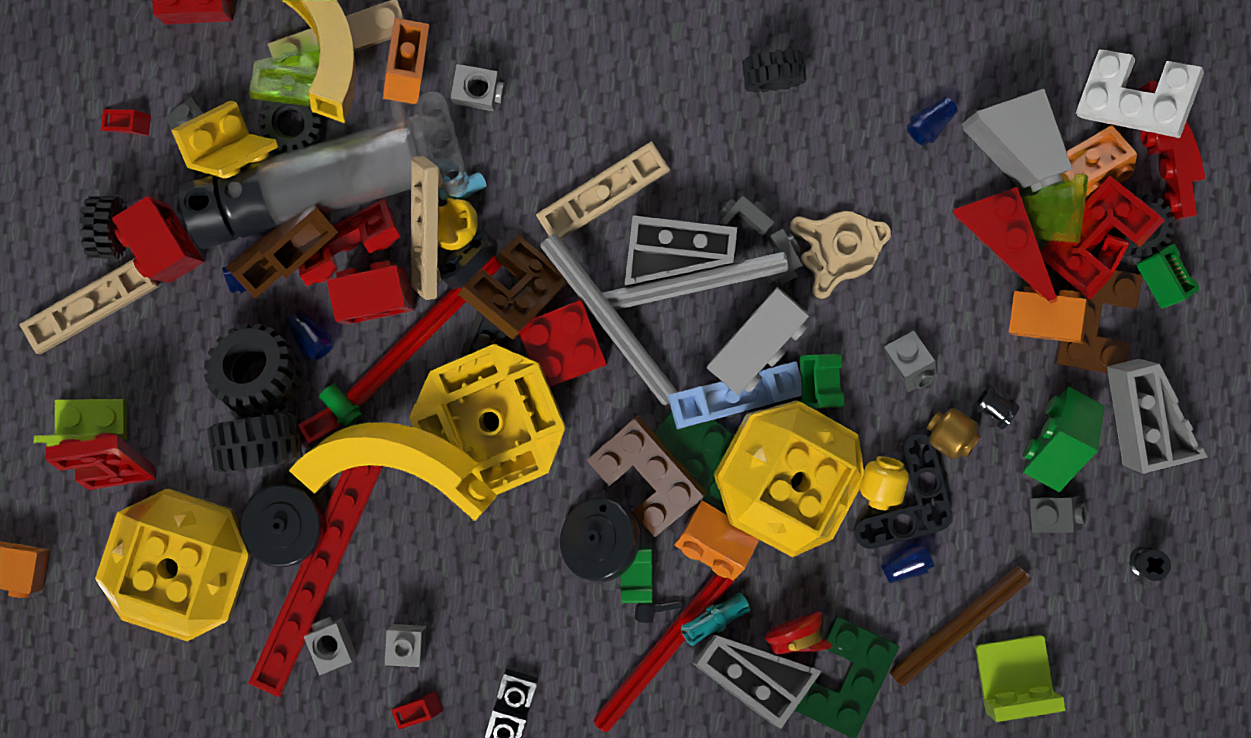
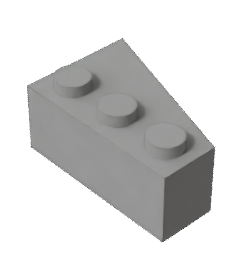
[625,216,737,286]
[707,286,809,395]
[1107,359,1207,474]
[691,634,821,729]

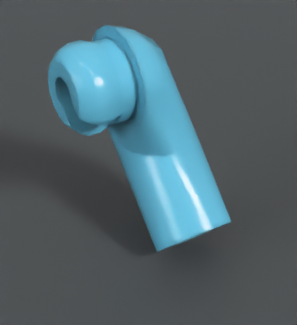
[438,172,486,200]

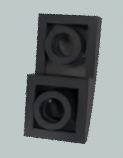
[485,669,538,738]

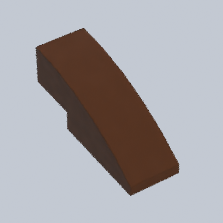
[226,206,338,299]

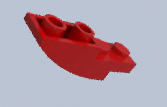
[1139,81,1206,220]

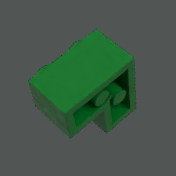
[1022,386,1105,492]

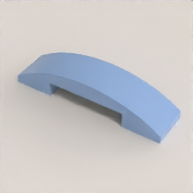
[668,362,802,429]

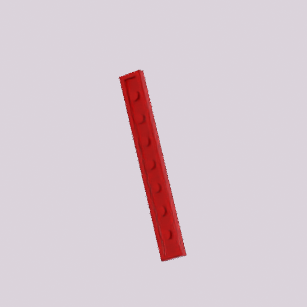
[248,465,384,697]

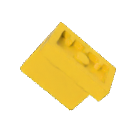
[171,101,279,178]

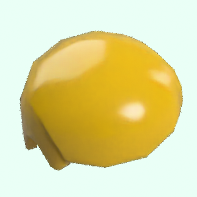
[438,198,478,250]

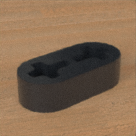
[439,230,497,289]

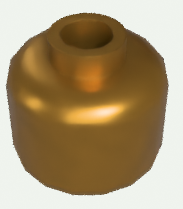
[927,408,981,460]

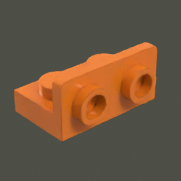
[1061,125,1137,205]

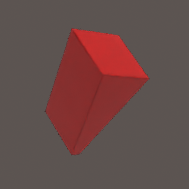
[101,109,151,136]
[1095,234,1130,273]
[298,408,343,448]
[391,691,444,730]

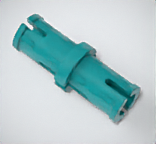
[681,592,750,646]

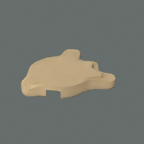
[789,211,891,299]

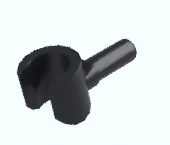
[635,599,683,623]

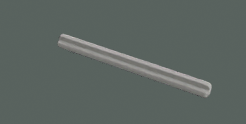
[541,234,677,405]
[587,252,789,315]

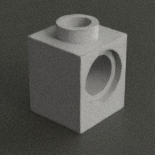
[451,64,505,111]
[304,617,357,676]
[385,624,427,667]

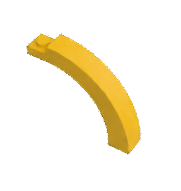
[281,0,356,123]
[289,422,497,521]

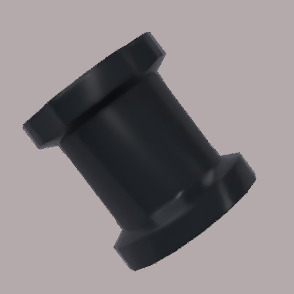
[973,385,1020,430]
[1129,547,1171,581]

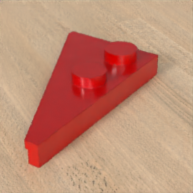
[953,187,1057,304]

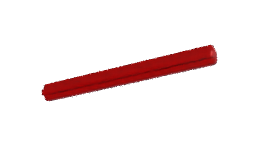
[346,256,501,406]
[593,573,736,732]

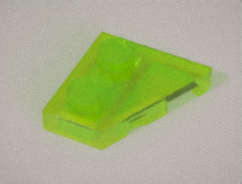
[250,45,320,106]
[1021,174,1089,243]

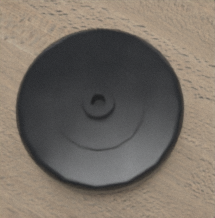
[240,484,325,567]
[560,497,640,582]

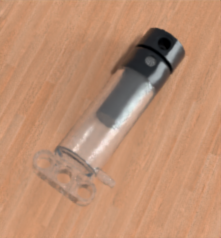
[178,92,470,250]

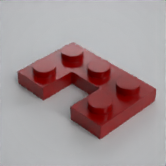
[1040,176,1165,300]
[298,198,400,287]
[45,433,156,490]

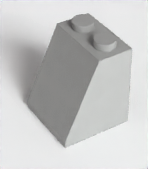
[962,89,1072,192]

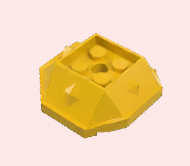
[409,344,567,495]
[714,401,864,557]
[95,489,252,641]

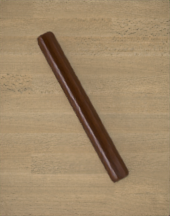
[890,566,1031,686]

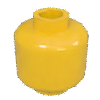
[860,456,909,510]

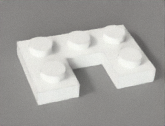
[1076,49,1204,138]

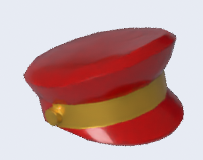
[764,610,833,654]

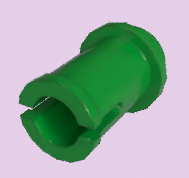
[319,383,362,428]

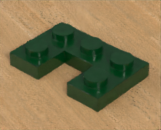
[794,615,900,738]

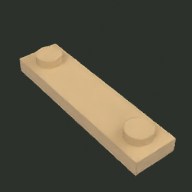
[268,0,405,78]
[536,141,670,240]
[411,156,442,300]
[19,258,160,354]

